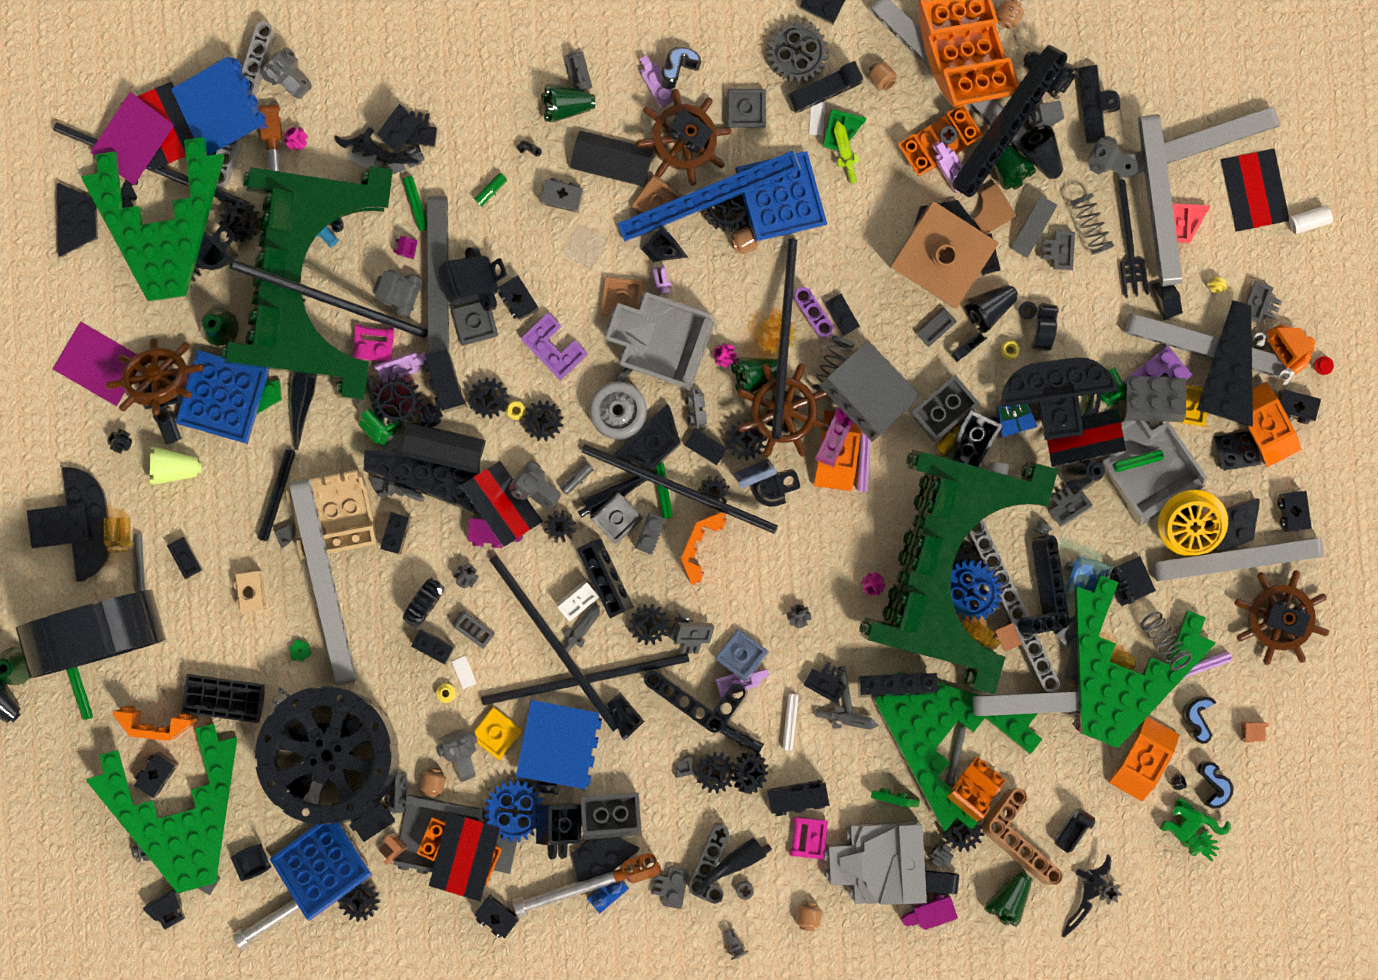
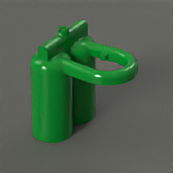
[1101,367,1126,407]
[358,409,402,447]

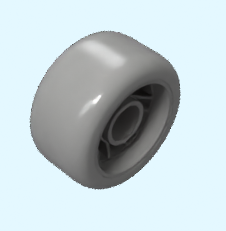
[589,381,647,440]

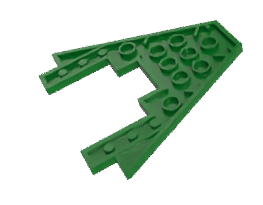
[81,137,225,302]
[1075,575,1216,748]
[874,671,1042,831]
[86,723,237,894]

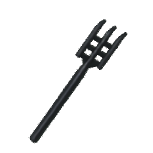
[1118,179,1149,298]

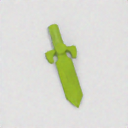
[834,120,859,184]

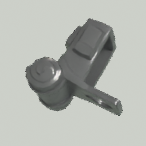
[373,269,423,317]

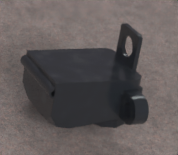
[439,246,507,311]

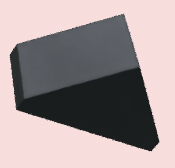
[1151,282,1183,320]

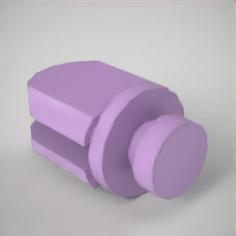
[653,265,672,295]

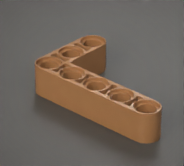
[982,788,1063,885]

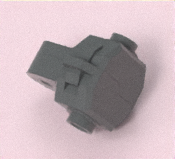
[260,47,312,99]
[1088,136,1138,178]
[509,461,561,509]
[436,729,478,782]

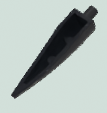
[290,373,317,450]
[577,471,655,518]
[697,837,772,892]

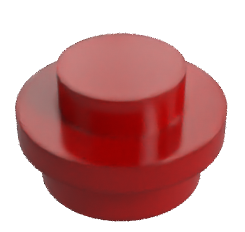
[1314,356,1334,375]

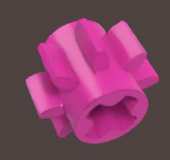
[283,127,308,151]
[713,343,737,368]
[861,572,886,596]

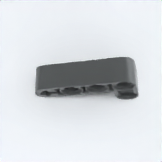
[688,823,729,904]

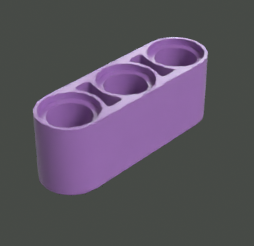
[794,287,833,338]

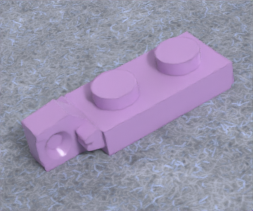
[640,55,673,109]
[932,141,963,193]
[374,352,427,385]
[715,668,769,698]

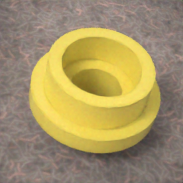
[1207,277,1227,293]
[1000,340,1020,360]
[506,401,525,420]
[436,684,456,703]

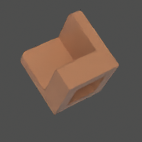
[993,623,1022,651]
[1242,722,1269,742]
[379,833,408,865]

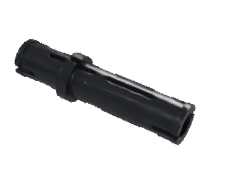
[711,719,764,753]

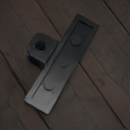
[1078,65,1121,144]

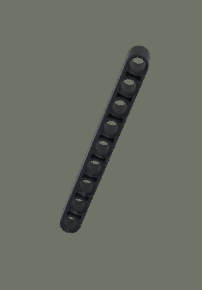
[953,45,1067,197]

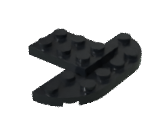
[1001,357,1118,440]
[27,467,112,582]

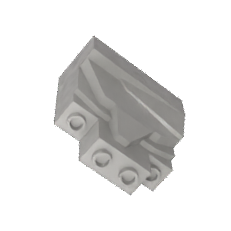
[604,292,716,391]
[1102,418,1207,527]
[825,821,927,905]

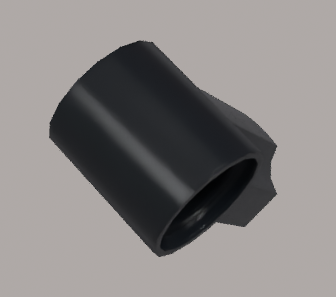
[153,407,182,445]

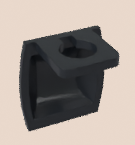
[230,844,272,881]

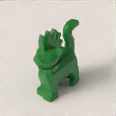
[1160,797,1231,861]

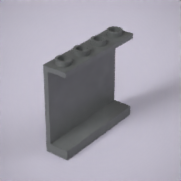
[819,341,920,442]
[393,794,484,874]

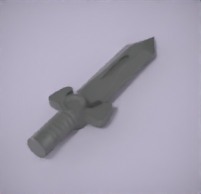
[564,605,600,653]
[815,706,879,730]

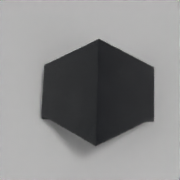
[641,226,688,263]

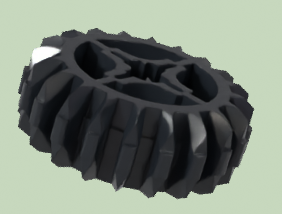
[702,194,749,232]
[370,374,423,426]
[403,578,444,628]

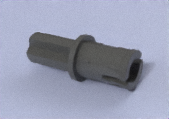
[560,461,594,495]

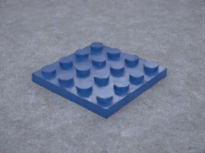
[735,151,827,242]
[176,350,270,444]
[270,823,372,921]

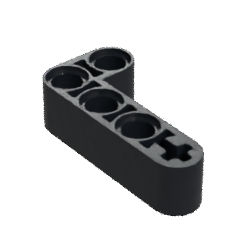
[787,61,864,114]

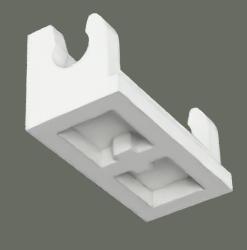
[556,579,599,622]

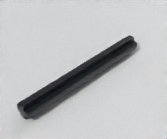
[258,449,296,541]

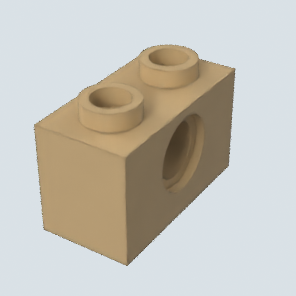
[233,571,267,612]

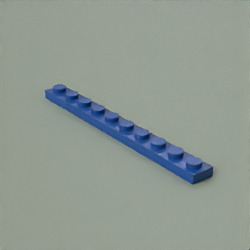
[618,151,801,242]

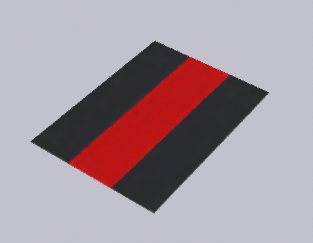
[121,81,194,171]
[1221,148,1289,232]
[1047,409,1127,467]
[460,461,543,547]
[429,813,501,902]

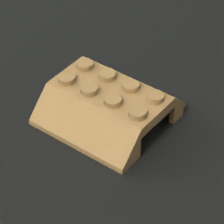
[286,470,377,559]

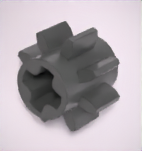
[453,565,479,588]
[787,604,812,628]
[929,843,954,868]
[1097,880,1122,905]

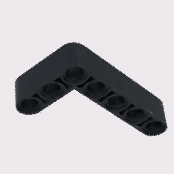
[1018,535,1069,635]
[644,671,748,733]

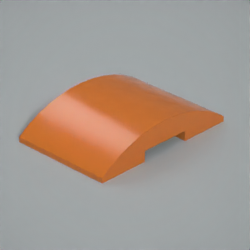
[918,0,1019,107]

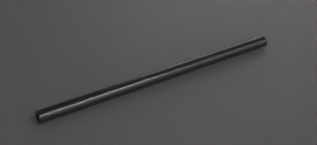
[53,122,251,207]
[771,238,798,439]
[229,259,428,338]
[582,444,778,534]
[489,555,618,732]
[481,653,690,706]

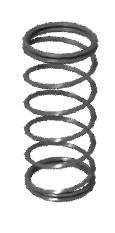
[1070,193,1114,255]
[811,335,855,391]
[1140,611,1192,670]

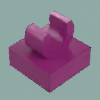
[393,236,418,259]

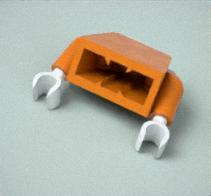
[1253,324,1315,385]

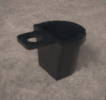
[196,225,238,271]
[752,467,800,507]

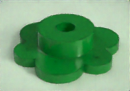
[289,640,311,662]

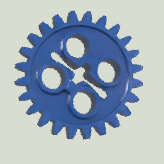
[951,559,1004,621]
[484,780,544,843]

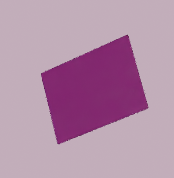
[91,92,174,185]
[53,322,137,407]

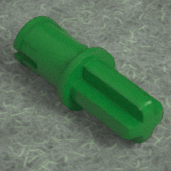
[473,173,507,207]

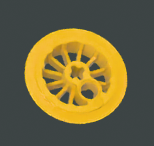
[1158,490,1228,556]

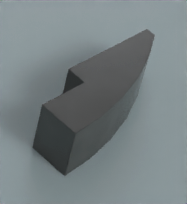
[1011,196,1057,258]

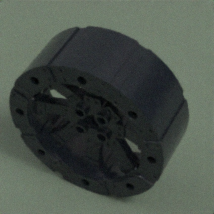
[16,590,166,679]
[255,686,399,825]

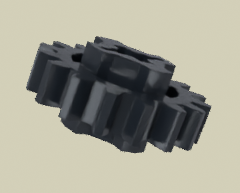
[219,200,261,242]
[468,377,510,419]
[522,400,564,442]
[725,419,767,461]
[629,604,670,645]
[695,751,735,794]
[731,751,769,794]
[942,818,984,852]
[338,880,381,922]

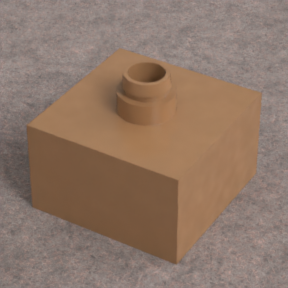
[889,201,999,309]

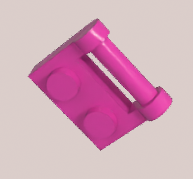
[353,324,395,362]
[789,816,828,860]

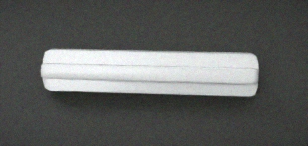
[782,694,799,751]

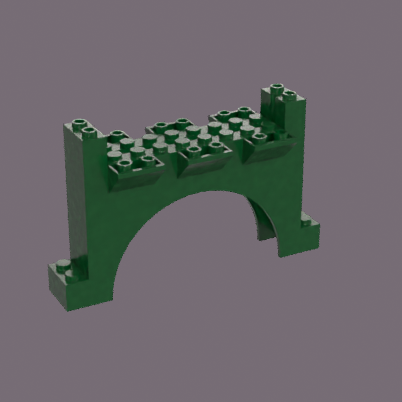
[221,166,393,401]
[859,449,1058,694]

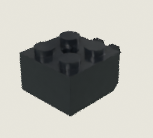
[536,803,581,860]

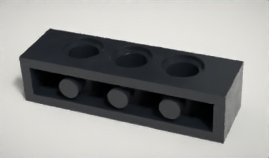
[577,538,634,618]
[857,673,938,698]

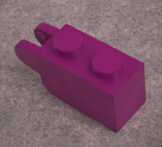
[468,518,523,548]
[901,893,958,930]

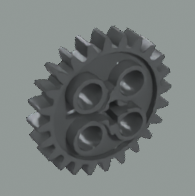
[767,20,829,84]

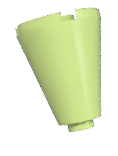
[149,447,201,485]

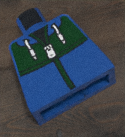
[996,404,1038,438]

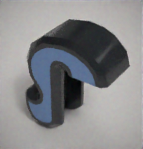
[659,47,701,89]
[1032,303,1059,351]
[1182,695,1217,744]
[1198,761,1234,809]
[1054,808,1096,853]

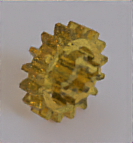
[755,314,796,356]
[962,620,1001,649]

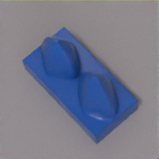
[587,880,629,914]

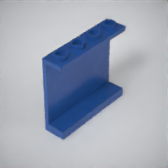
[171,57,268,156]
[516,700,603,791]

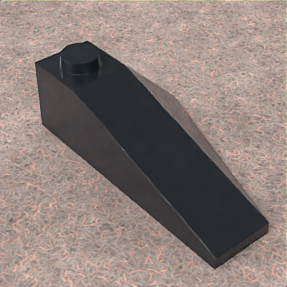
[953,409,1003,467]

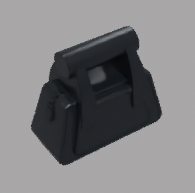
[143,889,185,930]

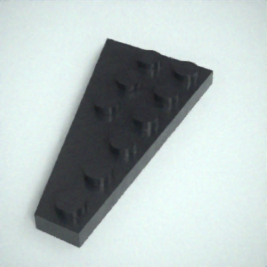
[1196,300,1253,428]
[363,450,480,514]

